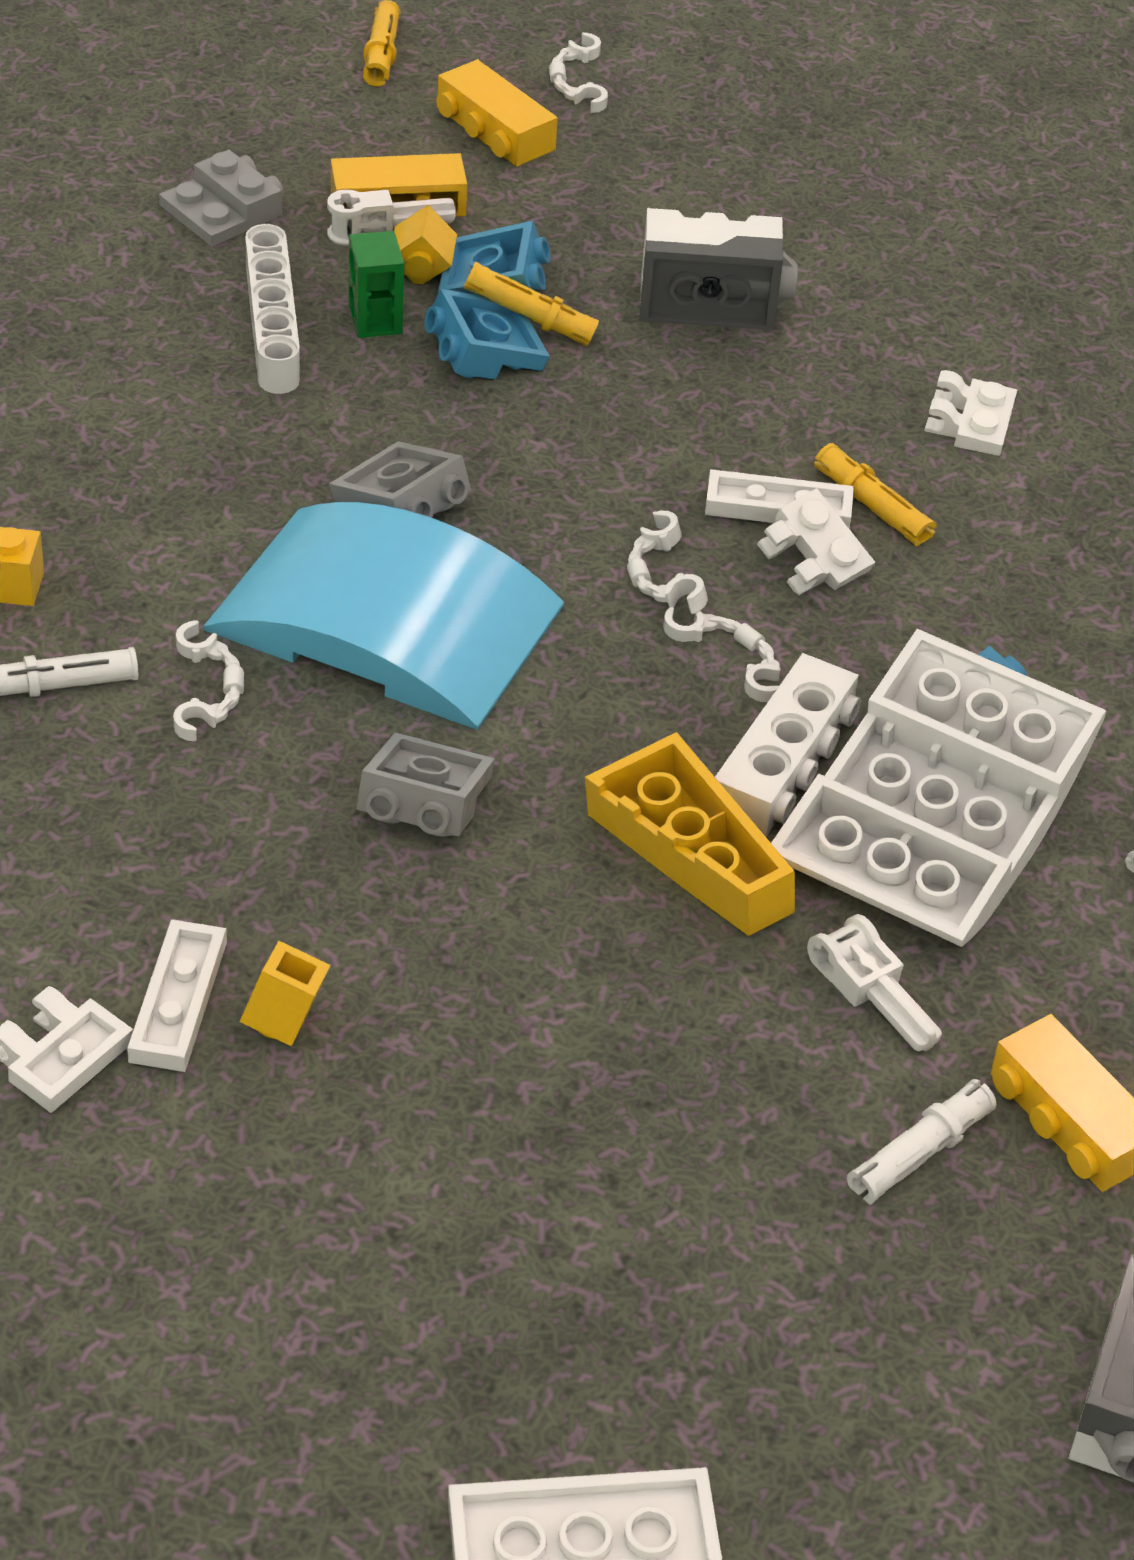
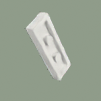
[705,469,854,528]
[127,919,227,1072]

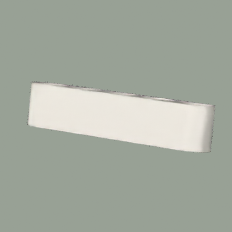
[245,224,300,394]

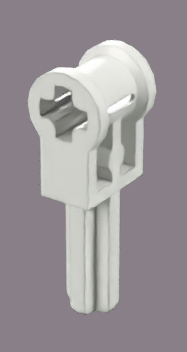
[327,190,456,245]
[807,914,942,1051]

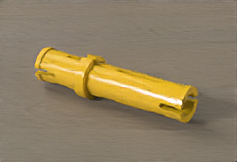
[363,0,401,87]
[463,261,599,347]
[814,443,937,547]

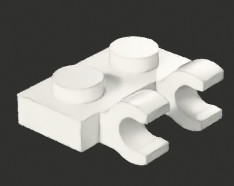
[924,370,1017,456]
[757,488,875,595]
[0,986,133,1113]

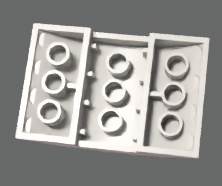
[771,629,1106,947]

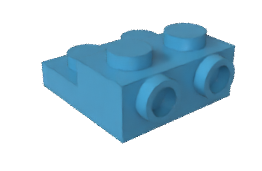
[438,221,551,295]
[424,289,550,380]

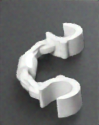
[549,33,608,113]
[627,510,708,614]
[663,607,781,702]
[173,621,244,741]

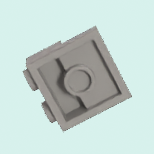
[159,150,284,247]
[329,441,471,518]
[356,732,495,837]

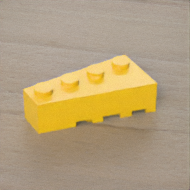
[585,732,795,936]

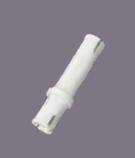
[0,647,138,698]
[847,1079,997,1205]

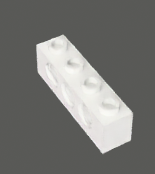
[715,653,861,836]

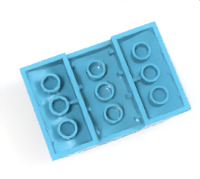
[203,502,564,730]

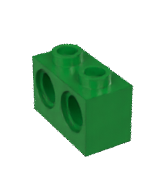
[348,231,404,338]

